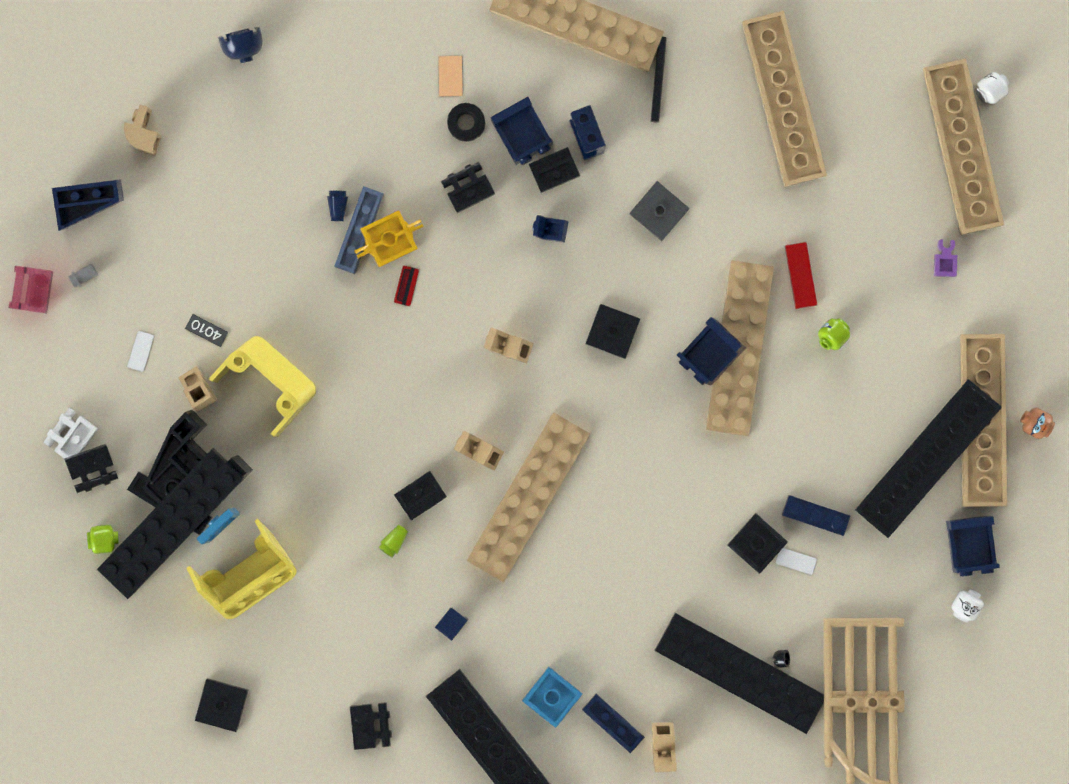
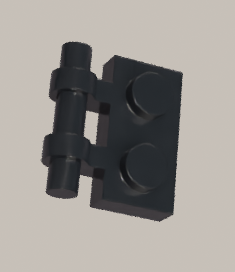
[441,162,495,214]
[64,444,118,493]
[350,702,392,750]

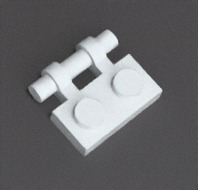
[44,407,98,458]

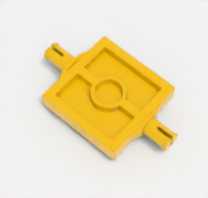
[354,210,424,268]

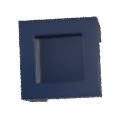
[435,608,468,641]

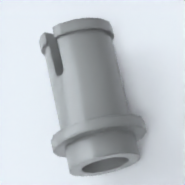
[69,264,98,287]

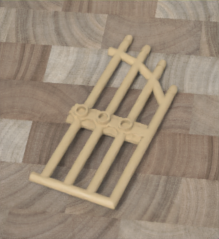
[823,618,905,784]

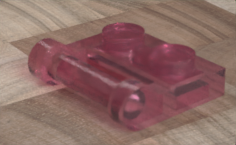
[8,266,53,314]

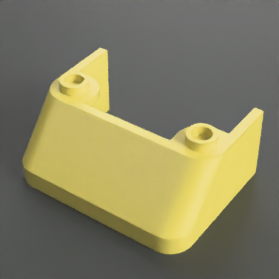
[209,336,316,437]
[186,519,297,619]

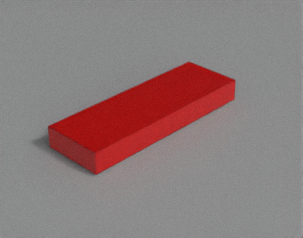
[784,242,817,309]

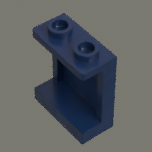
[491,97,553,165]
[569,105,606,161]
[677,317,746,386]
[946,516,1000,577]

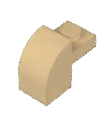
[124,105,162,156]
[484,327,534,364]
[178,366,217,412]
[454,431,504,471]
[652,722,677,772]

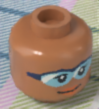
[1020,408,1055,439]

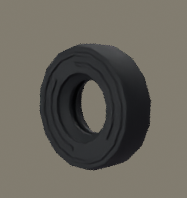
[447,103,485,142]

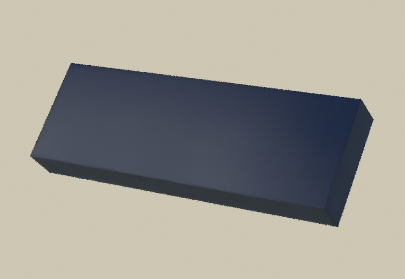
[582,693,645,753]

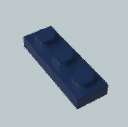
[782,495,850,536]

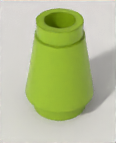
[379,525,408,558]

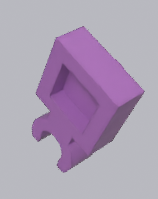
[934,239,957,277]

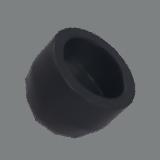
[773,650,790,667]

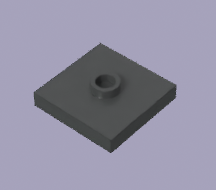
[629,181,690,241]

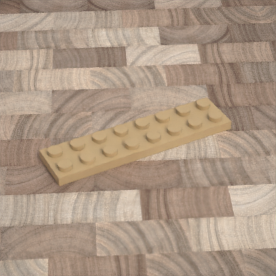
[489,0,664,72]
[742,11,827,187]
[923,58,1004,235]
[706,260,774,436]
[960,334,1007,507]
[467,412,590,583]

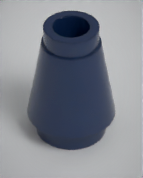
[327,191,348,221]

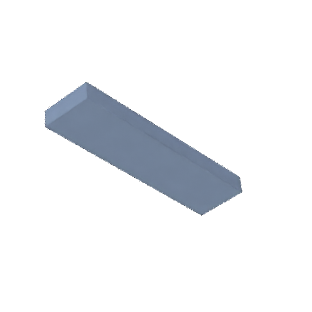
[334,186,384,274]

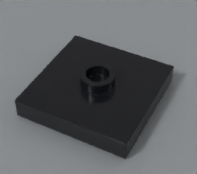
[585,304,640,359]
[727,513,788,574]
[195,678,249,732]

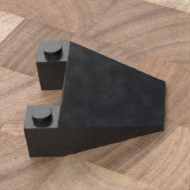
[143,410,253,504]

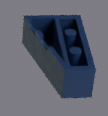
[52,179,124,231]

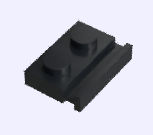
[529,147,580,193]
[394,471,447,520]

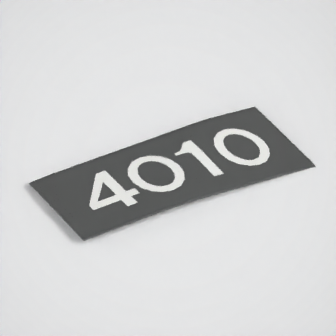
[185,314,228,347]

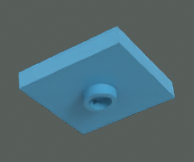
[196,508,240,544]
[522,667,583,728]

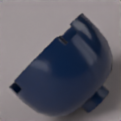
[218,27,263,63]

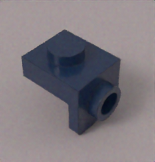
[533,215,569,243]

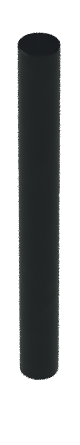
[651,36,667,123]

